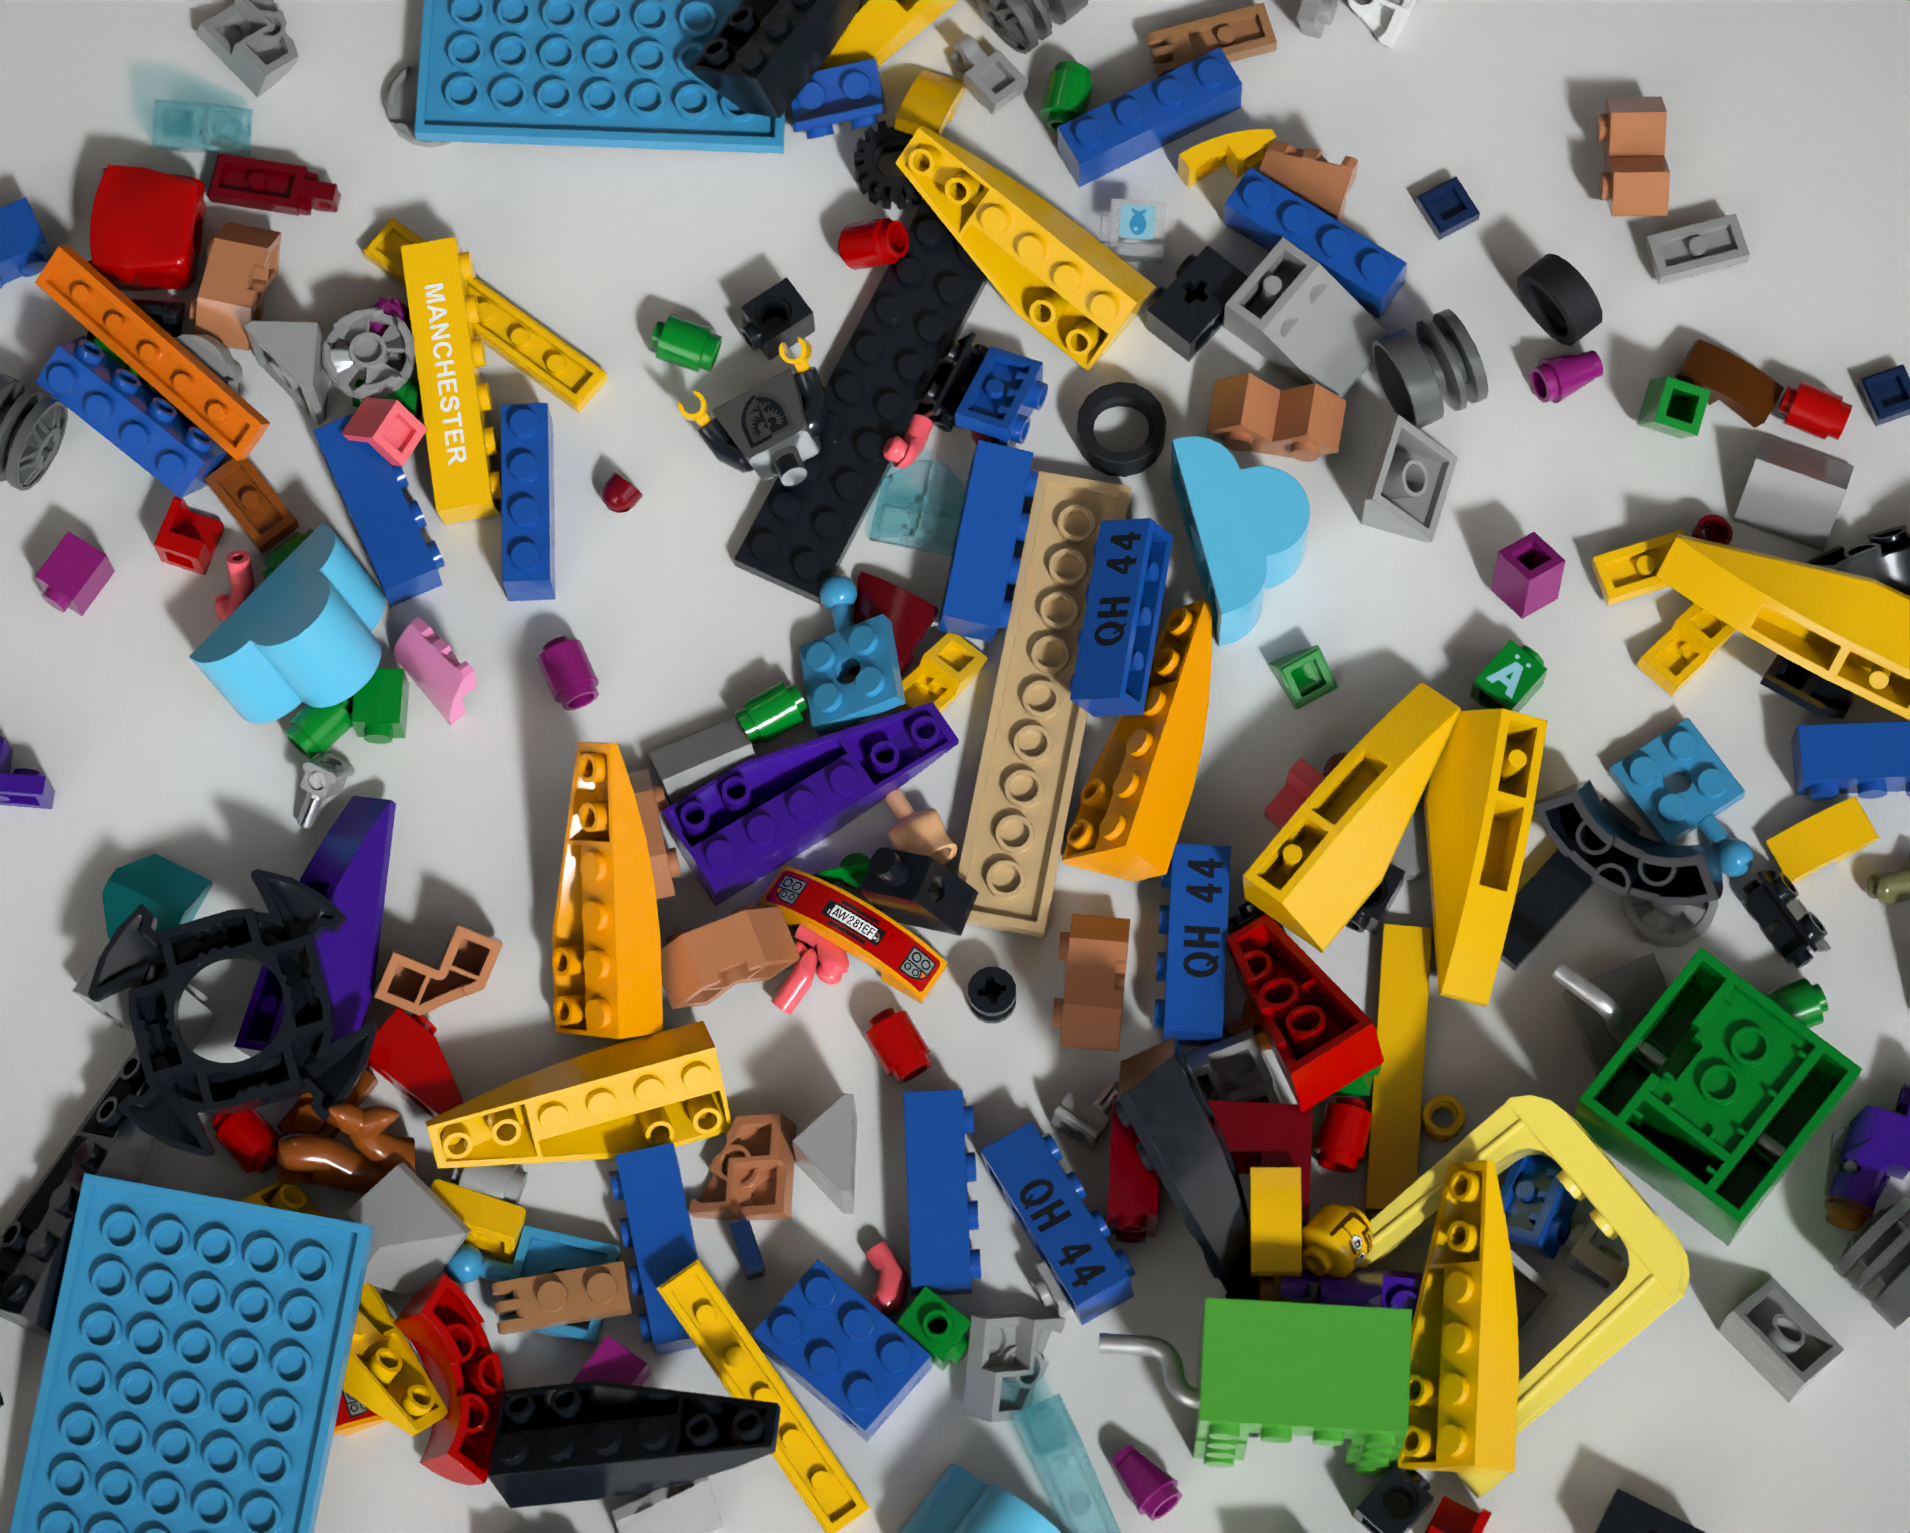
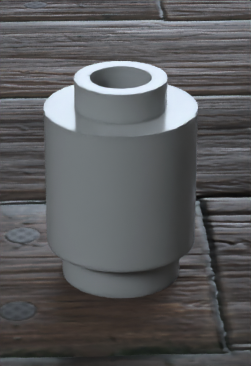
[451,1164,528,1205]

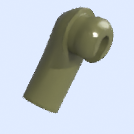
[1865,852,1910,904]

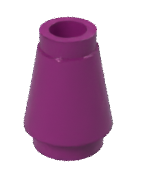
[1530,350,1603,403]
[1111,1444,1182,1521]

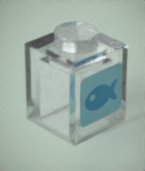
[1099,199,1167,264]

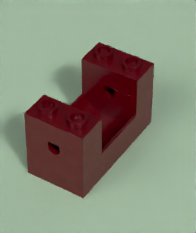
[1107,1095,1313,1243]

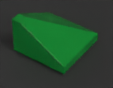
[1269,645,1338,710]

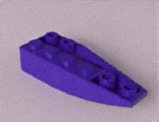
[662,702,959,906]
[234,796,396,1057]

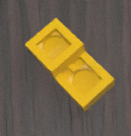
[894,69,966,136]
[1178,129,1277,188]
[1636,603,1736,697]
[893,633,988,713]
[1766,796,1880,884]
[1250,1167,1302,1276]

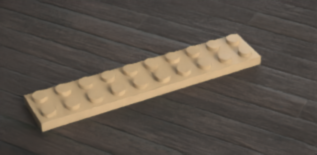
[957,471,1132,938]

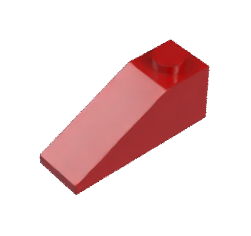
[368,1007,464,1118]

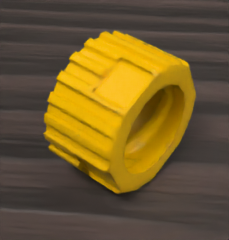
[1421,1094,1466,1142]

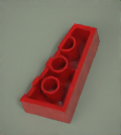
[1226,914,1384,1113]

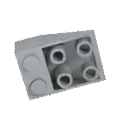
[1223,237,1389,398]

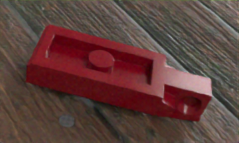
[207,153,341,216]

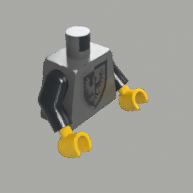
[678,336,829,486]

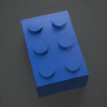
[752,1259,933,1442]

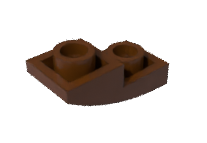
[1674,339,1784,428]

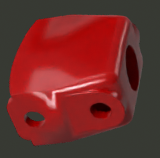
[88,165,206,291]

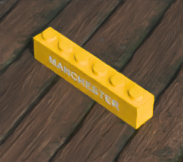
[400,237,502,525]

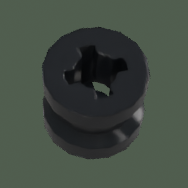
[968,967,1016,1024]

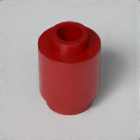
[838,218,909,270]
[1778,380,1852,440]
[865,1008,932,1084]
[1315,1097,1373,1173]
[211,1108,281,1173]

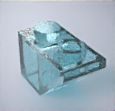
[152,99,253,156]

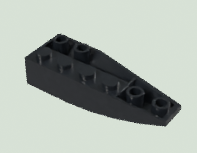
[690,0,863,118]
[1114,1037,1260,1301]
[0,1048,153,1338]
[487,1380,781,1508]

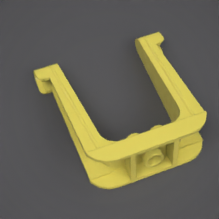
[1302,1095,1690,1499]

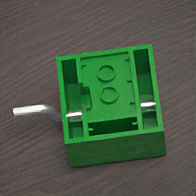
[1552,947,1862,1246]

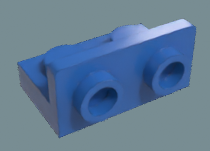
[791,58,888,140]
[955,346,1048,448]
[1500,1154,1579,1259]

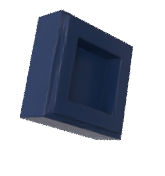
[1415,176,1480,240]
[1857,364,1910,426]
[730,1219,766,1280]

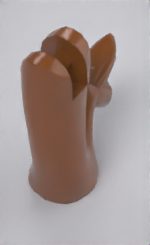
[276,1103,415,1194]

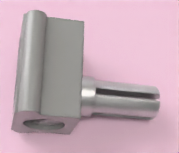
[297,753,355,829]
[1051,1079,1118,1151]

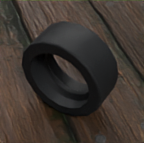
[1517,253,1603,346]
[1077,382,1166,477]

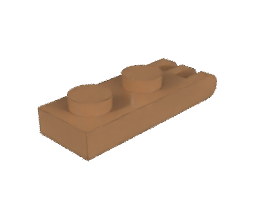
[1145,2,1277,77]
[491,1261,632,1335]

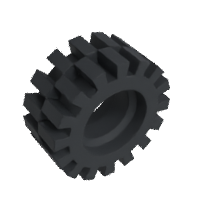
[854,119,921,210]

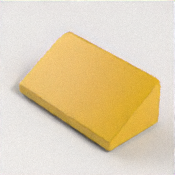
[430,1179,526,1262]

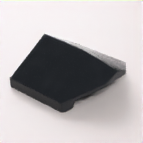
[1760,654,1854,719]

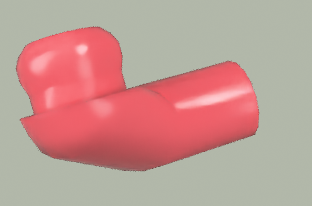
[883,414,934,469]
[216,550,255,620]
[794,924,850,985]
[771,942,819,1015]
[865,1241,909,1317]

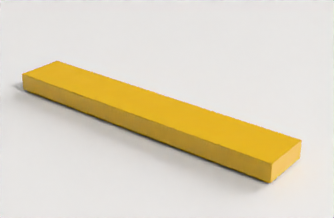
[363,217,608,413]
[1364,924,1433,1213]
[656,1259,870,1533]

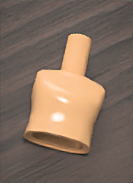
[885,789,957,865]

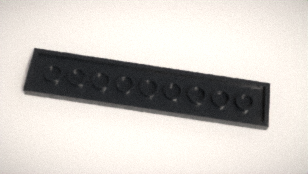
[734,200,988,604]

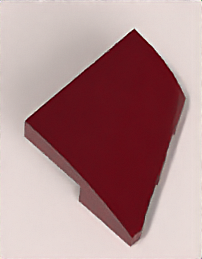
[848,572,938,678]

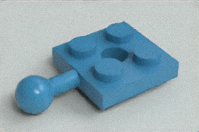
[799,574,906,735]
[1608,718,1754,877]
[445,1225,621,1346]

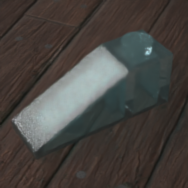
[1014,1393,1121,1533]

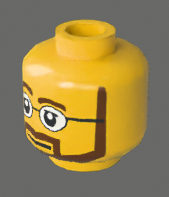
[1302,1204,1373,1277]

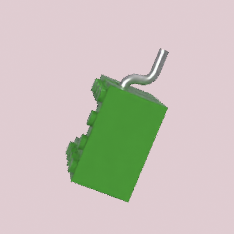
[1098,1297,1412,1476]

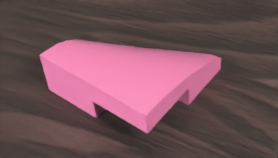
[393,617,477,725]

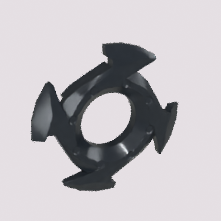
[88,869,378,1157]

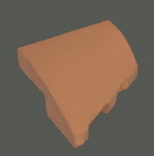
[1258,141,1359,222]
[689,1113,797,1220]

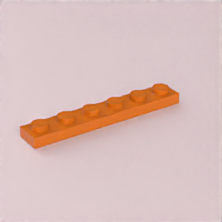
[34,245,271,461]

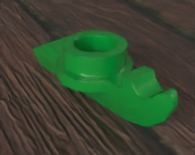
[813,853,870,888]

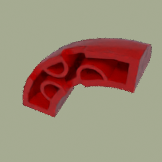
[393,1273,505,1485]

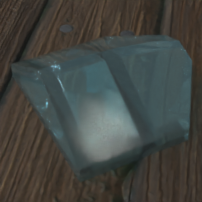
[869,460,966,556]

